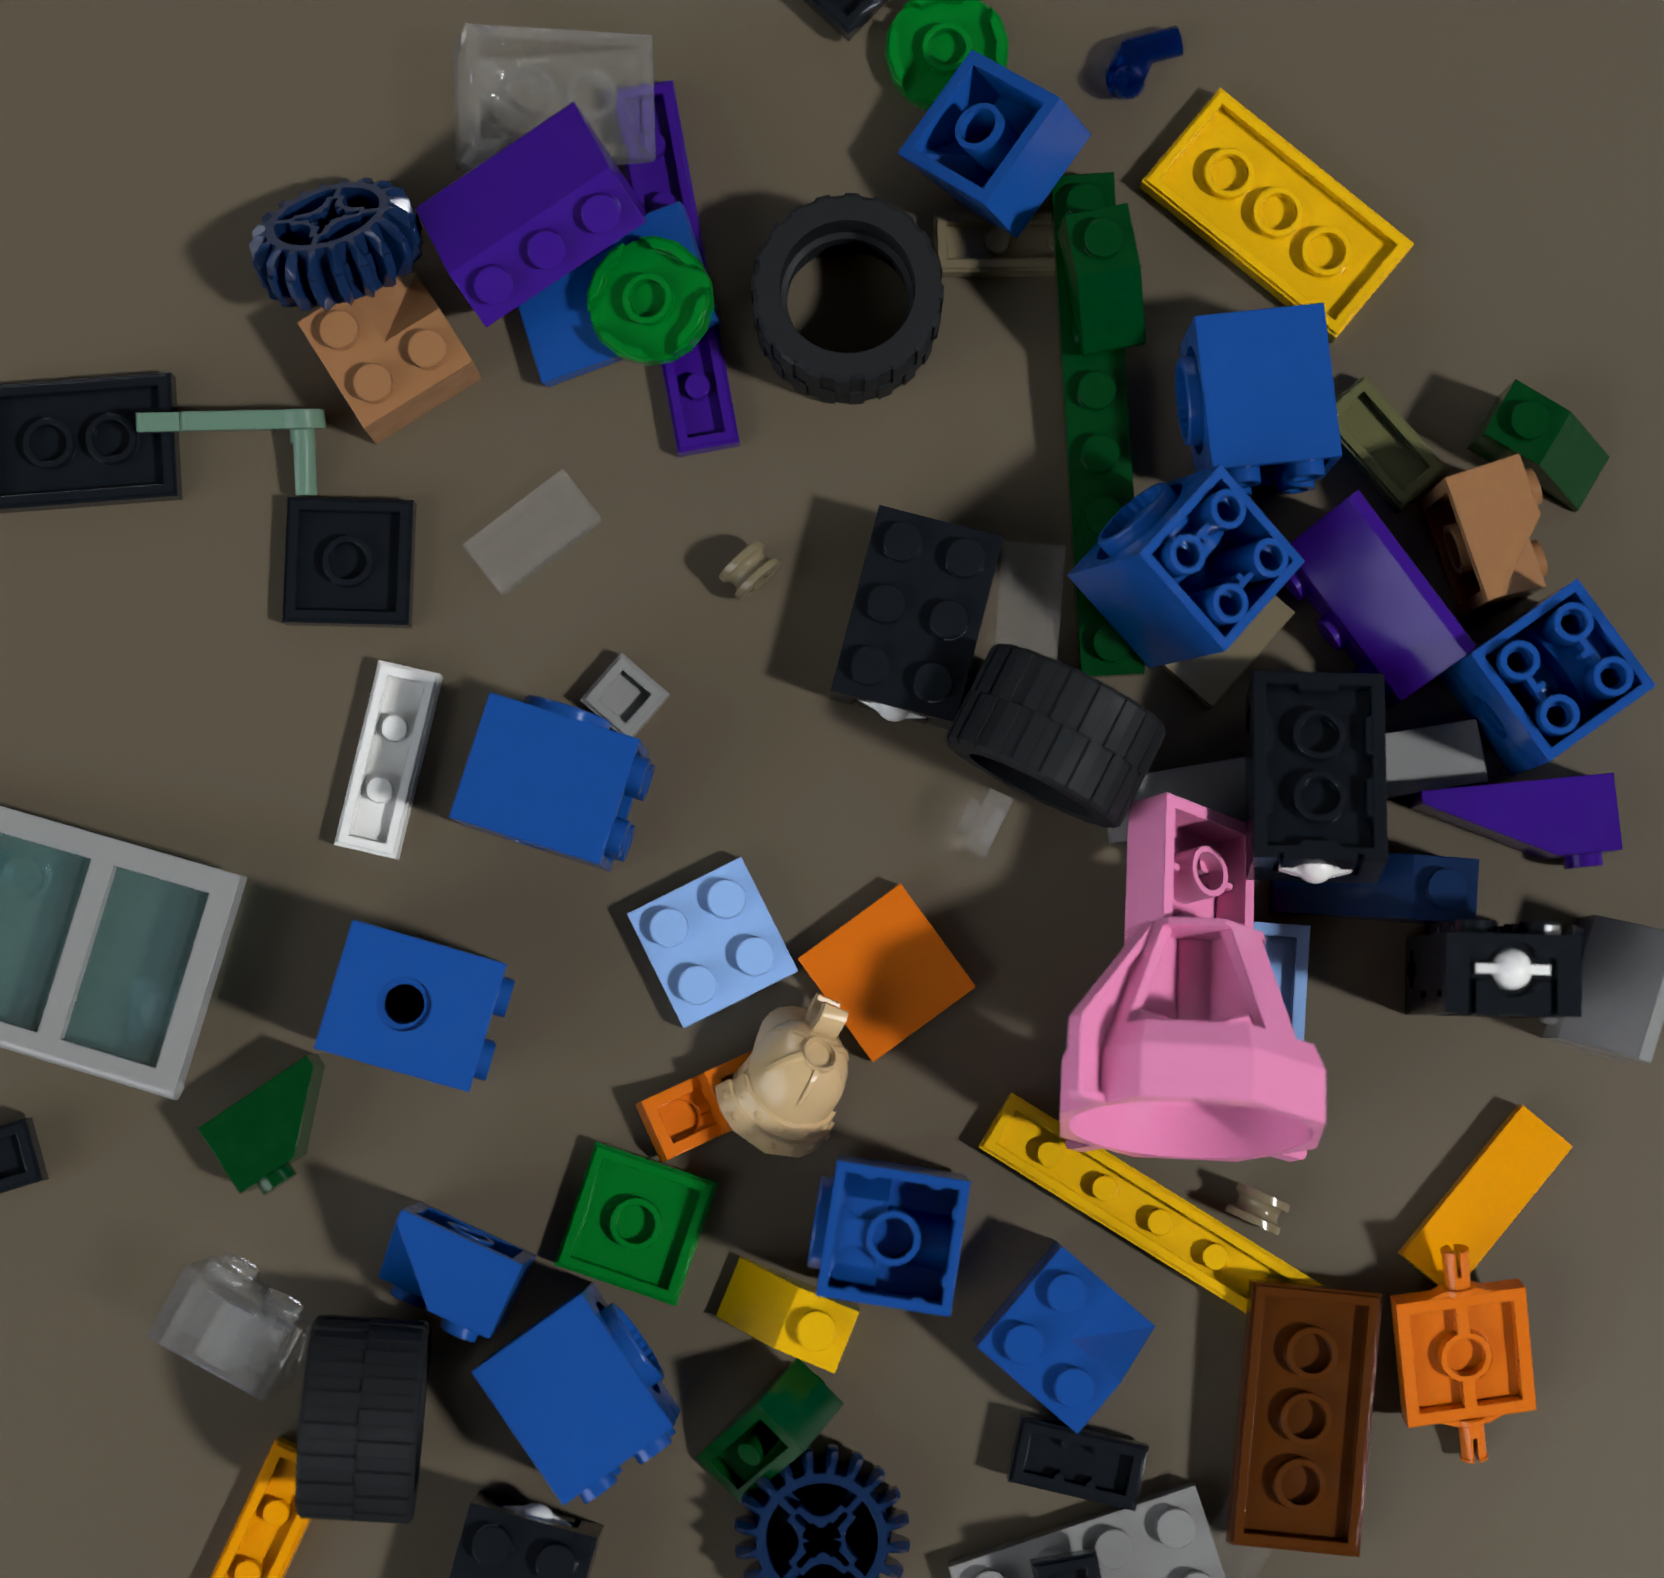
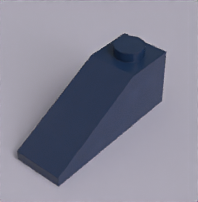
[1269,853,1479,925]

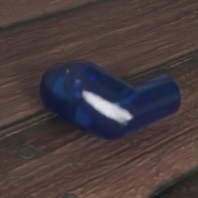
[1106,25,1184,100]

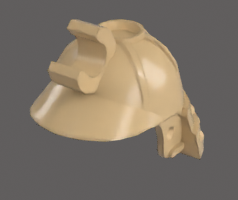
[715,993,849,1158]

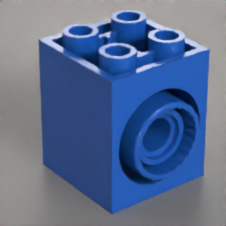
[1175,303,1342,497]
[1067,464,1305,668]
[1439,578,1656,776]
[449,692,655,872]
[314,920,515,1092]
[807,1154,971,1317]
[471,1282,681,1506]

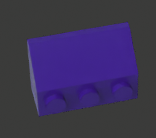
[415,101,646,327]
[1285,490,1477,708]

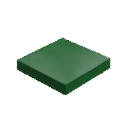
[554,1141,718,1306]

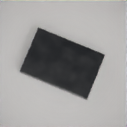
[0,372,183,514]

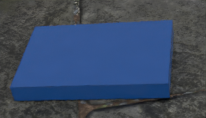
[518,201,722,387]

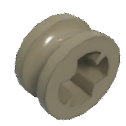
[719,540,781,602]
[1225,1182,1291,1235]

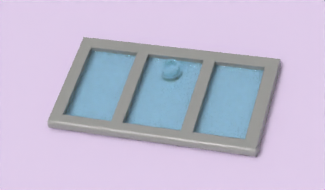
[0,806,248,1100]

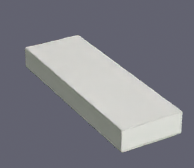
[334,660,443,860]

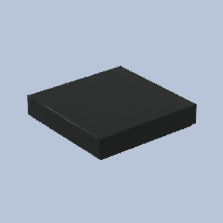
[282,497,417,628]

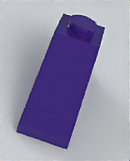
[1408,773,1623,869]

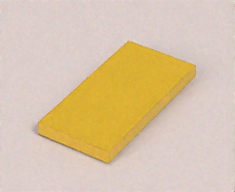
[1139,87,1415,343]

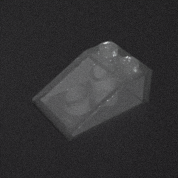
[453,23,656,170]

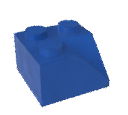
[898,49,1092,239]
[378,1202,537,1343]
[973,1241,1155,1434]

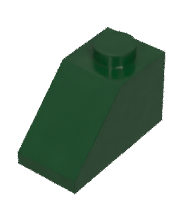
[1057,203,1146,357]
[1467,379,1610,512]
[197,1055,325,1195]
[695,1358,844,1504]

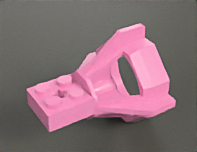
[1060,792,1326,1162]

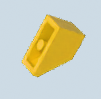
[716,1256,860,1374]

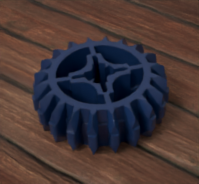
[249,177,424,311]
[734,1444,910,1578]

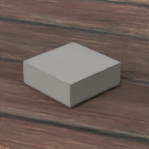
[580,653,670,737]

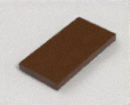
[1226,1279,1383,1557]

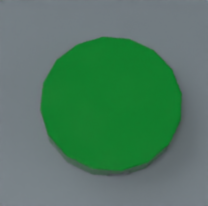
[885,0,1009,111]
[586,236,714,366]

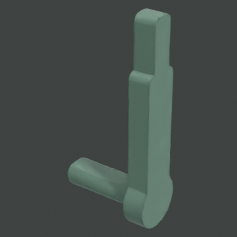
[135,409,326,496]

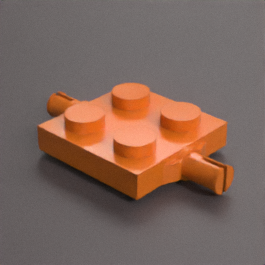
[1390,1244,1537,1464]

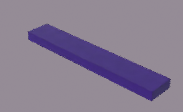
[612,80,740,457]

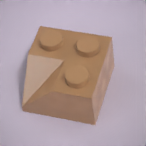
[297,272,482,444]
[1419,454,1548,619]

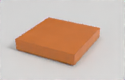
[798,883,976,1062]

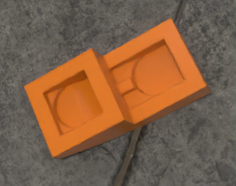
[635,1050,753,1163]

